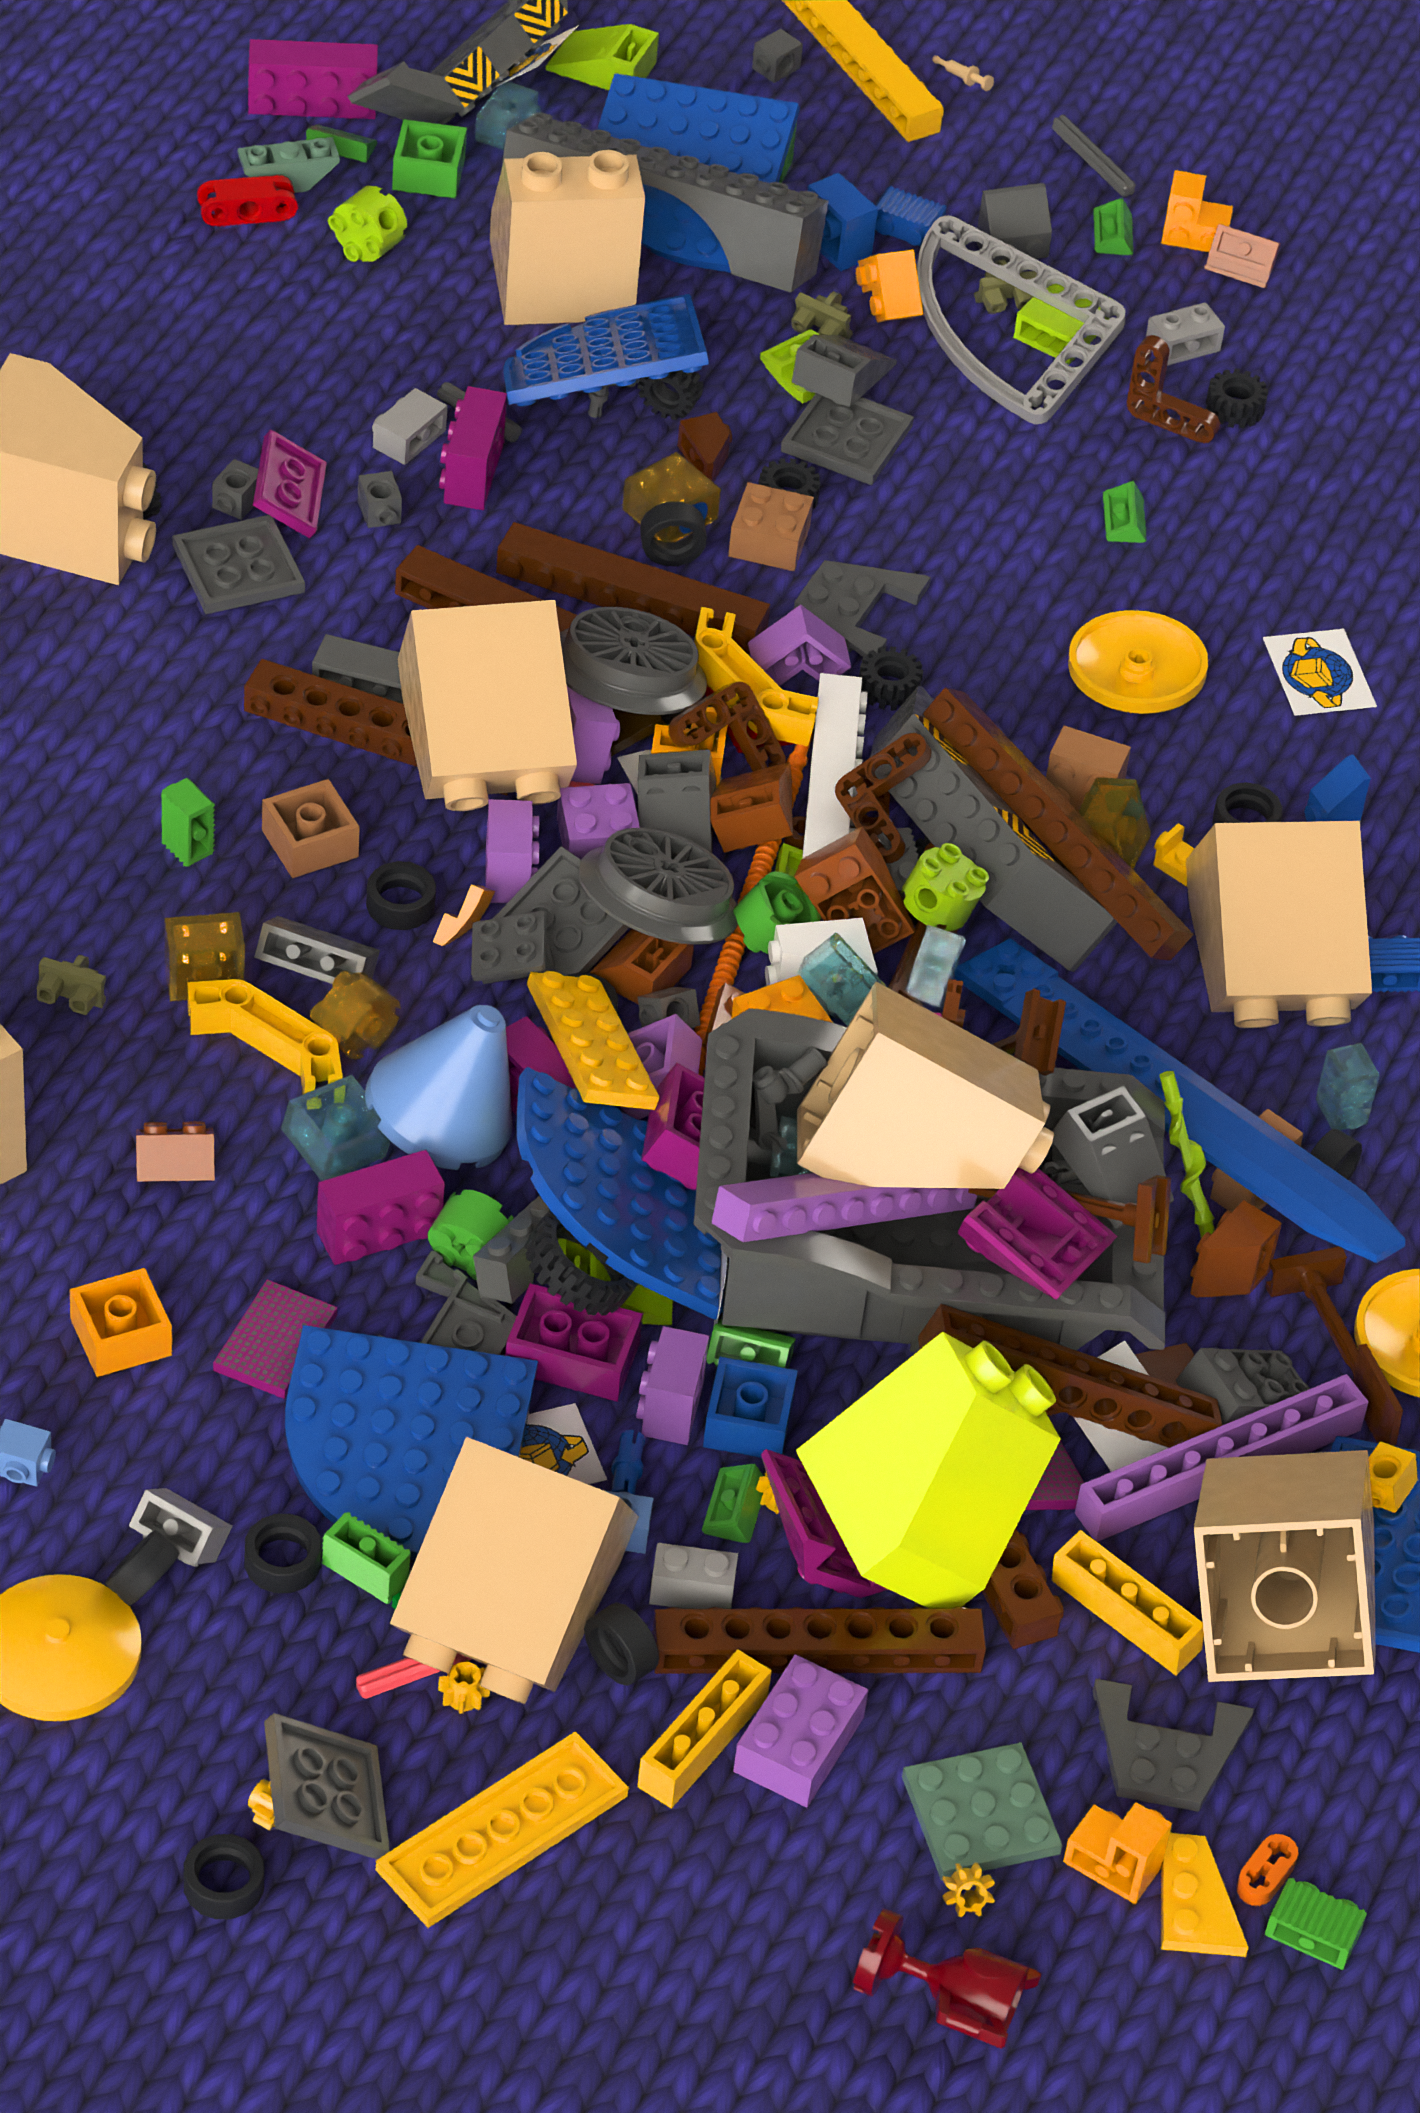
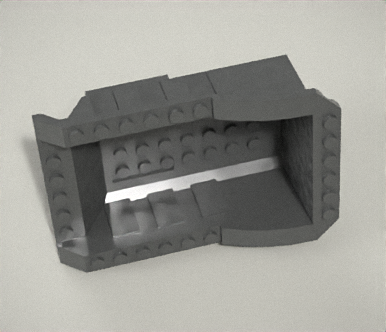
[694,1008,1165,1352]

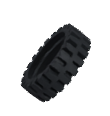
[525,1210,638,1316]

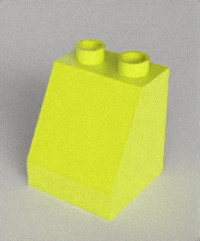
[796,1332,1061,1609]

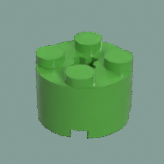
[733,872,821,954]
[428,1190,514,1280]

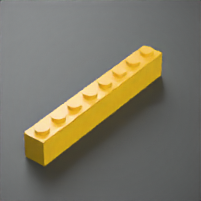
[782,0,944,142]

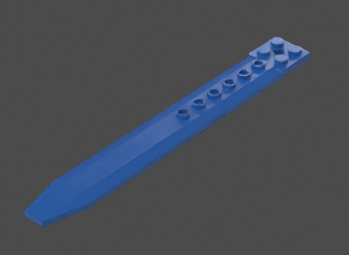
[954,938,1406,1263]

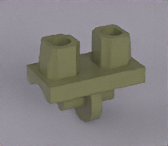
[974,260,1037,314]
[791,291,853,339]
[37,954,106,1015]

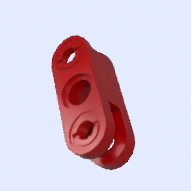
[197,175,298,226]

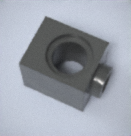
[752,28,803,83]
[212,459,259,520]
[358,471,402,528]
[638,987,700,1028]

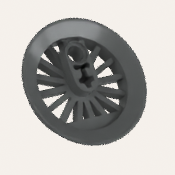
[560,607,707,715]
[578,828,738,944]

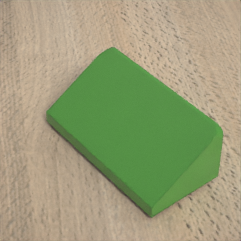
[306,124,377,162]
[1094,198,1133,255]
[1103,481,1147,543]
[702,1463,763,1543]

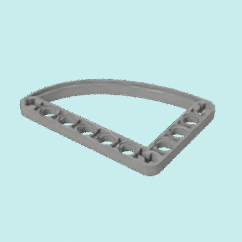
[917,216,1125,424]

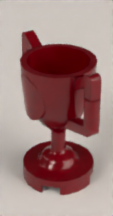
[853,1908,1041,2048]

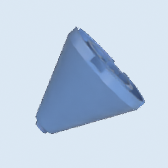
[365,1005,513,1170]

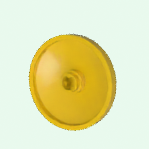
[1068,610,1208,714]
[1354,1269,1420,1398]
[0,1574,141,1721]

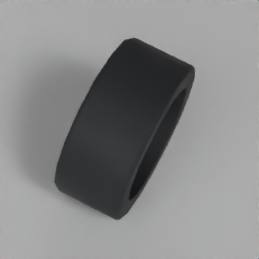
[640,502,707,566]
[1212,782,1283,825]
[366,861,436,930]
[1310,1128,1362,1180]
[244,1514,321,1593]
[584,1602,659,1686]
[184,1834,264,1919]

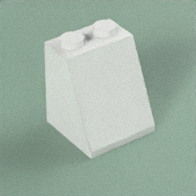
[765,918,878,1019]

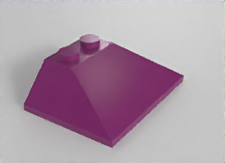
[957,1167,1118,1300]
[761,1449,889,1598]

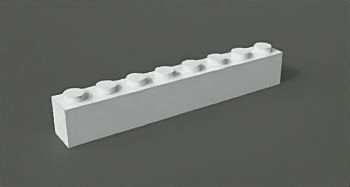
[802,673,868,859]

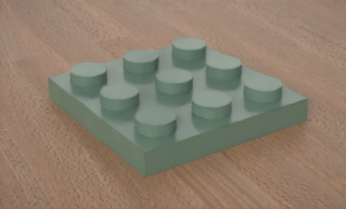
[902,1742,1062,1880]

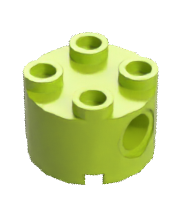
[328,186,407,262]
[902,843,989,931]

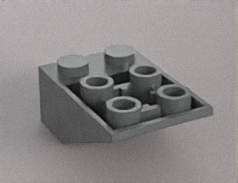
[792,335,897,408]
[637,749,717,853]
[1052,1086,1174,1229]
[1176,1348,1310,1426]

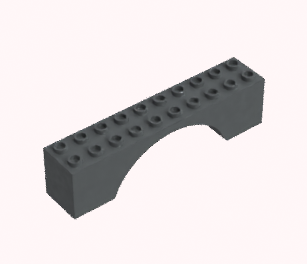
[501,112,828,292]

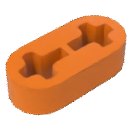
[1236,1834,1298,1906]

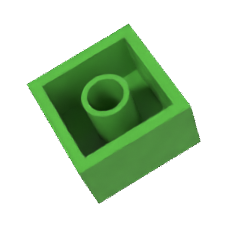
[392,119,467,198]

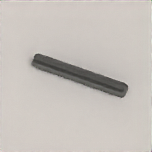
[1052,115,1136,198]

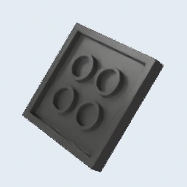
[781,393,914,485]
[173,515,305,615]
[493,846,629,976]
[264,1713,390,1859]

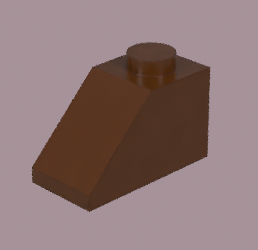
[677,412,732,489]

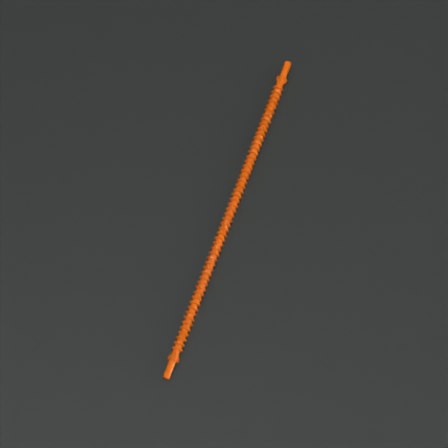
[694,734,813,1076]

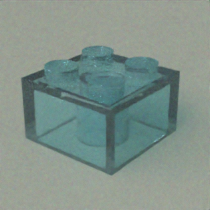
[281,1075,390,1181]

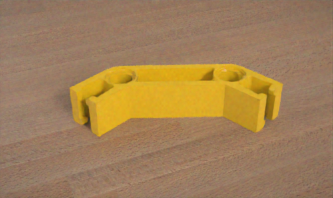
[694,607,819,747]
[187,979,343,1106]

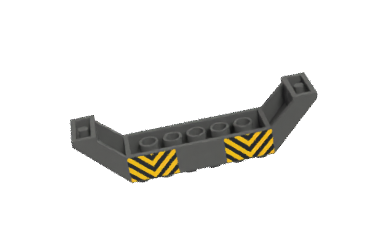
[347,0,568,124]
[870,686,1118,972]

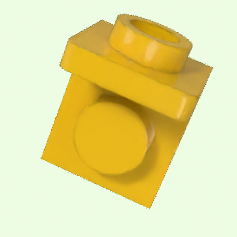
[1153,823,1195,887]

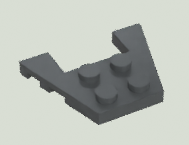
[794,560,931,657]
[378,1250,516,1356]
[1093,1678,1254,1812]

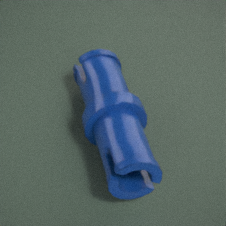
[611,1430,646,1495]

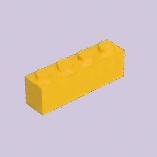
[1052,1530,1204,1676]
[637,1649,772,1809]

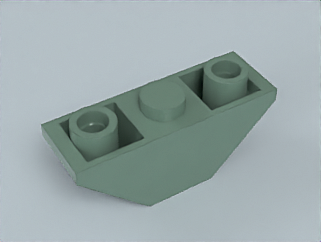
[238,137,340,193]

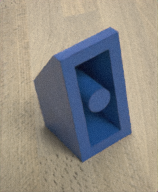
[1305,754,1371,822]

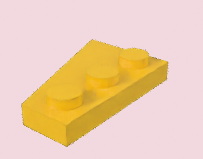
[1161,1833,1248,1957]

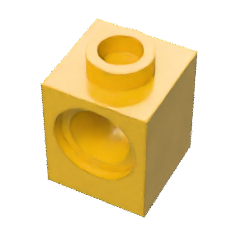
[1368,1441,1418,1513]

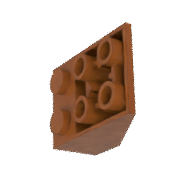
[710,762,793,853]
[794,826,915,954]

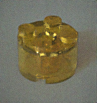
[310,971,401,1059]

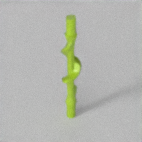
[1159,1071,1215,1238]

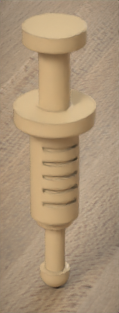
[933,56,994,91]

